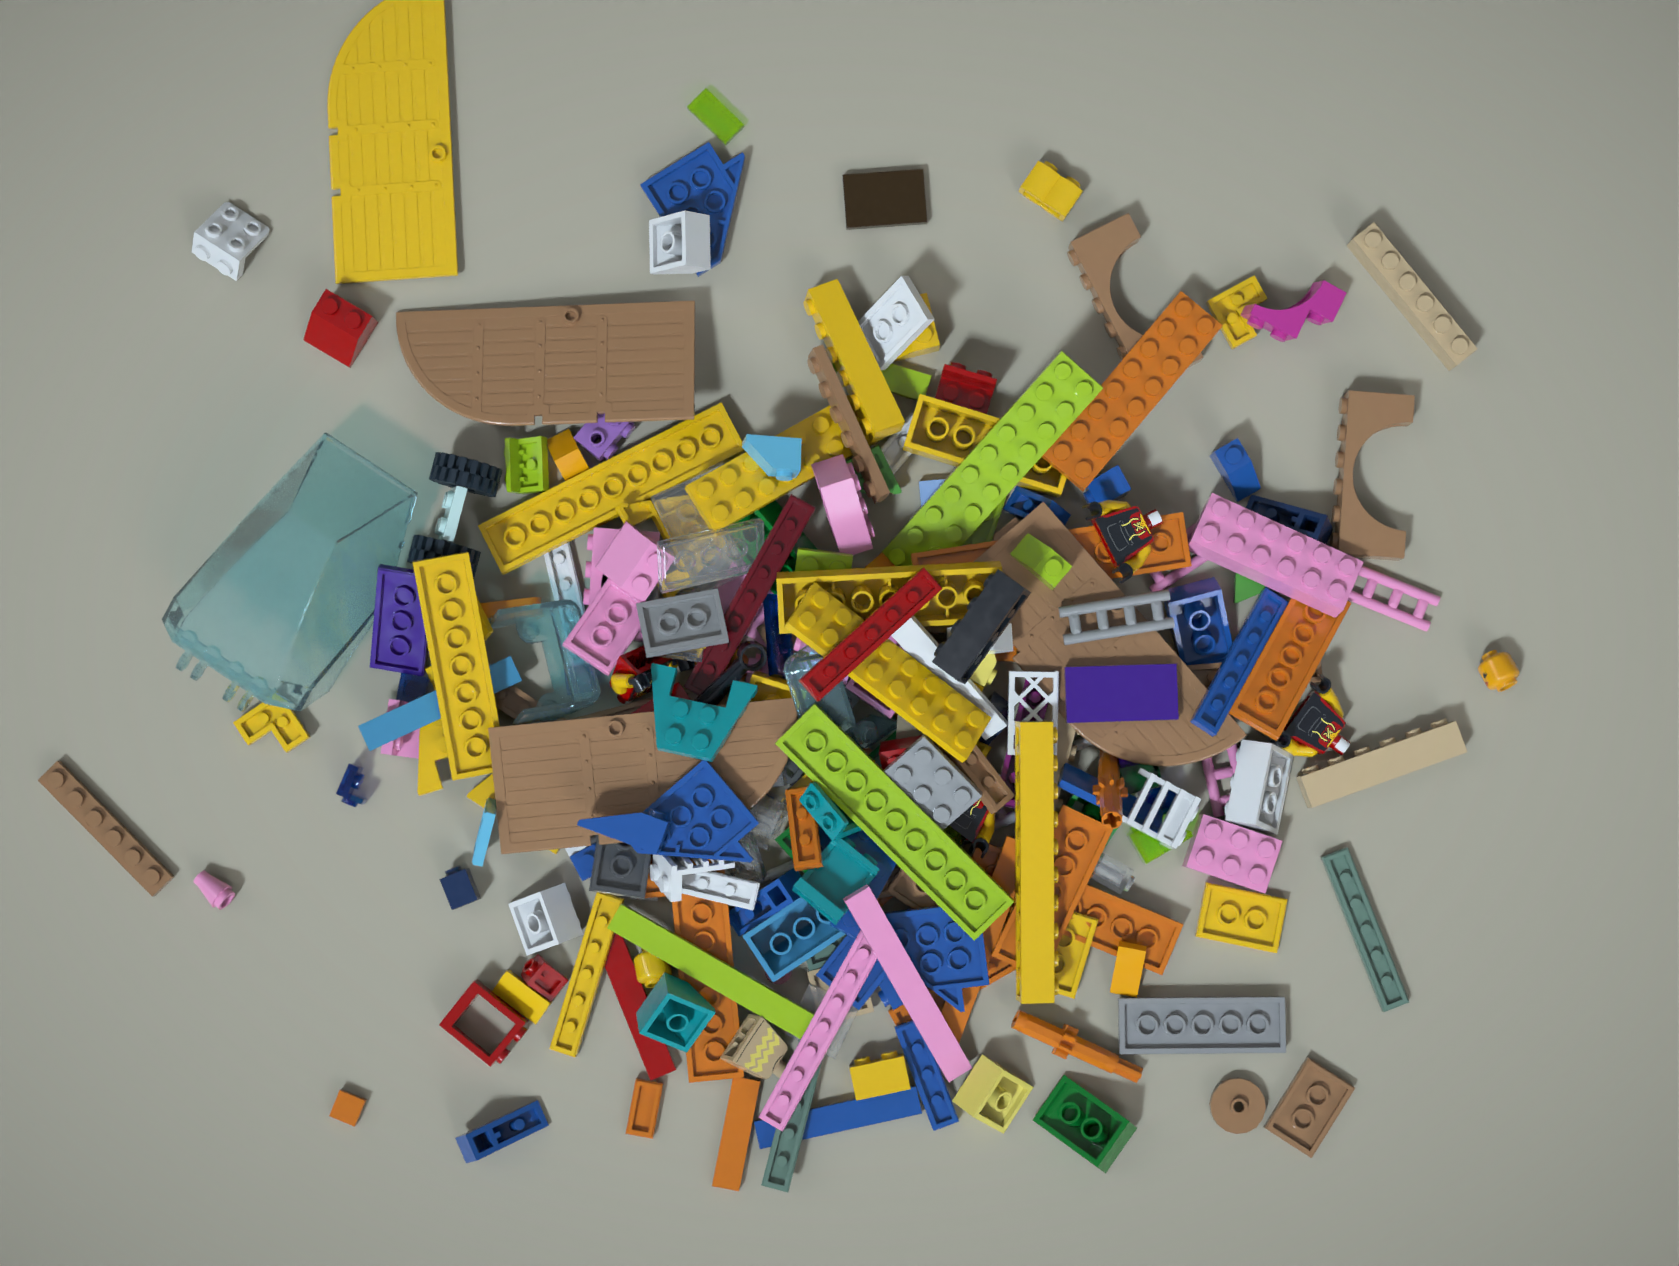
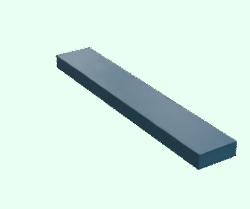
[358,656,522,751]

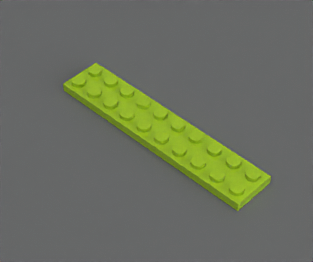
[878,350,1103,566]
[775,703,1014,941]

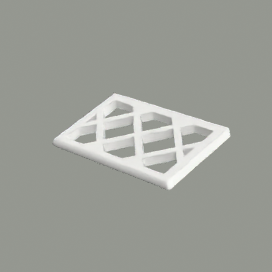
[1007,671,1059,755]

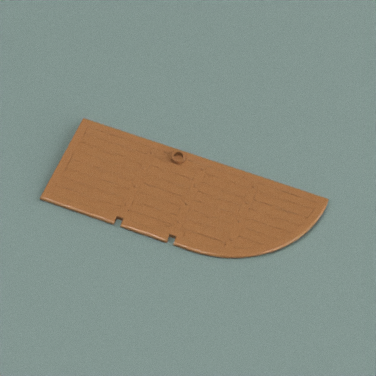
[396,301,695,426]
[974,502,1247,766]
[488,697,798,854]

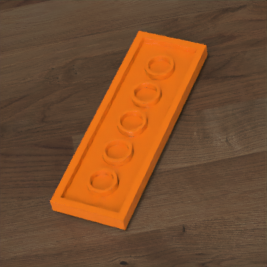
[1228,598,1351,741]
[991,804,1113,967]

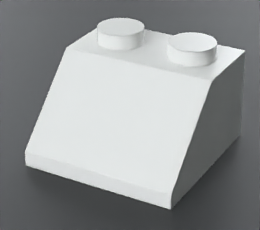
[649,210,711,274]
[508,883,584,955]

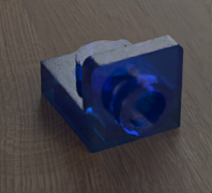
[336,763,367,807]

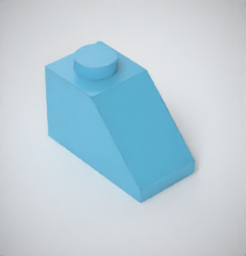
[742,434,802,481]

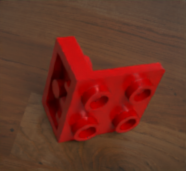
[935,362,997,414]

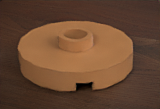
[1209,1077,1266,1134]

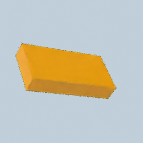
[1110,941,1147,998]

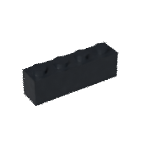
[932,569,1031,684]

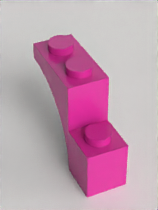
[1240,280,1347,342]

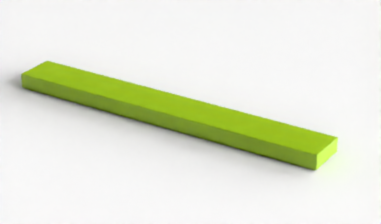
[607,903,815,1039]

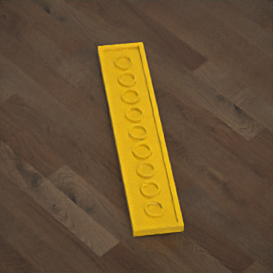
[478,402,746,575]

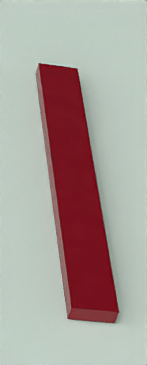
[684,494,816,695]

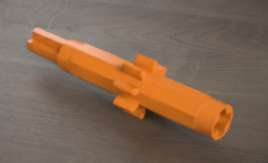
[1092,749,1128,829]
[1011,1010,1143,1083]

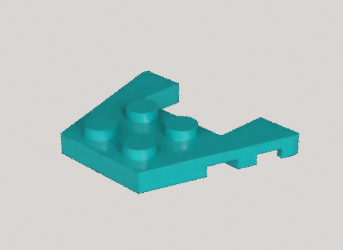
[651,663,758,762]

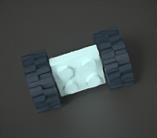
[407,452,503,579]

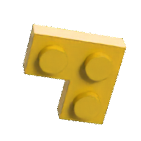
[1206,275,1268,350]
[233,692,311,753]

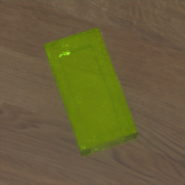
[687,88,745,146]

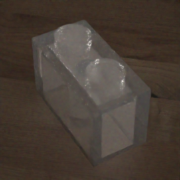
[1090,853,1135,894]

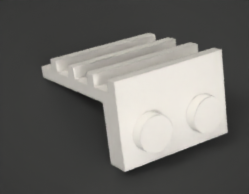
[1122,768,1201,849]
[649,855,735,902]

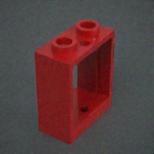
[439,979,529,1067]

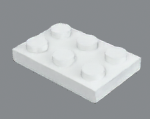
[858,276,935,370]

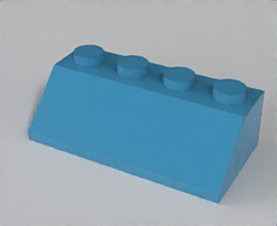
[743,897,845,982]

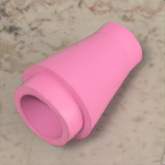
[194,870,235,910]

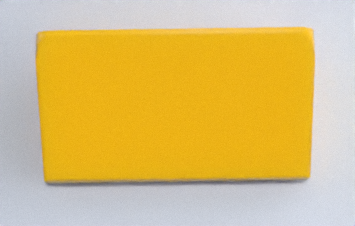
[492,969,552,1025]

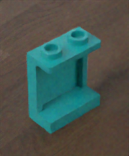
[799,782,862,841]
[792,837,880,925]

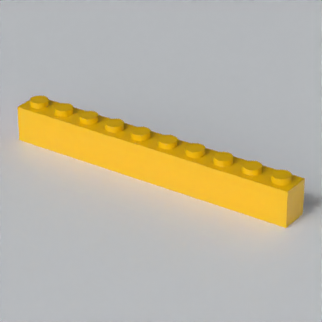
[1015,721,1059,1004]

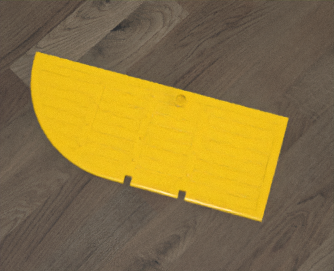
[327,0,458,284]

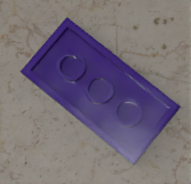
[370,564,428,676]
[1064,664,1179,723]

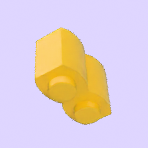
[1018,161,1083,221]

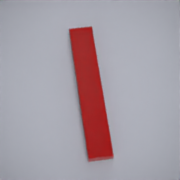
[798,568,943,702]
[605,933,676,1081]

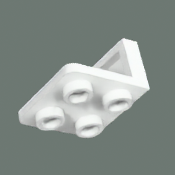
[192,202,269,281]

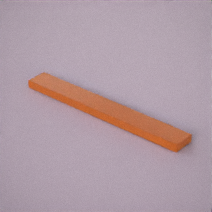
[941,835,1015,1044]

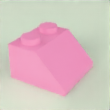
[595,521,675,602]

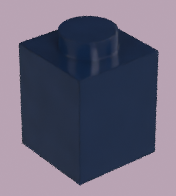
[440,866,481,910]

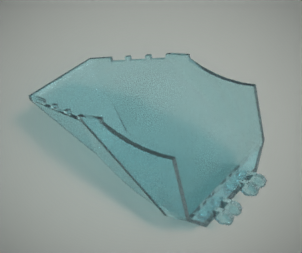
[162,433,418,712]

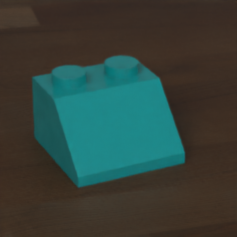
[636,972,716,1053]

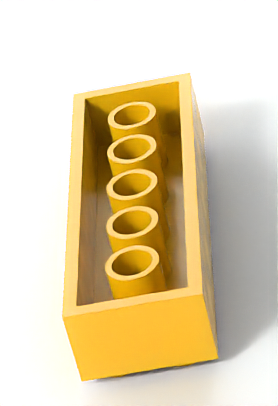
[903,394,1066,498]

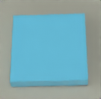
[472,798,496,867]

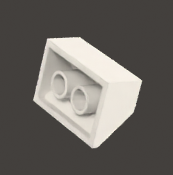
[1225,739,1294,835]

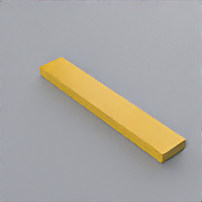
[549,892,625,1057]

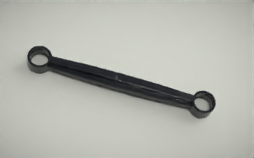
[694,640,767,705]

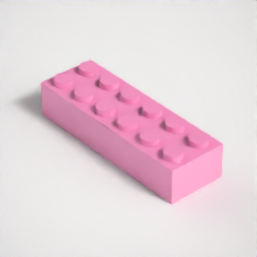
[1188,493,1364,618]

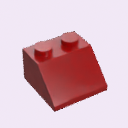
[303,289,378,368]

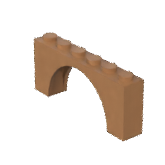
[1067,213,1203,368]
[1330,390,1415,561]

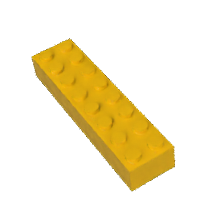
[776,561,1002,634]

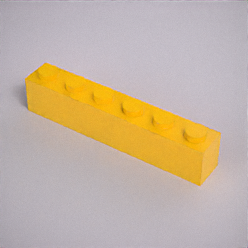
[803,279,905,442]

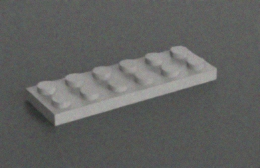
[1118,996,1286,1054]

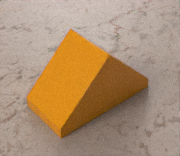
[547,429,590,481]

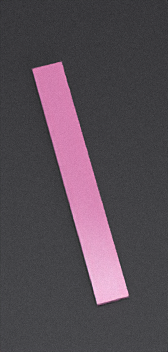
[843,884,972,1082]
[759,930,877,1132]

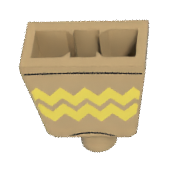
[720,1014,788,1080]

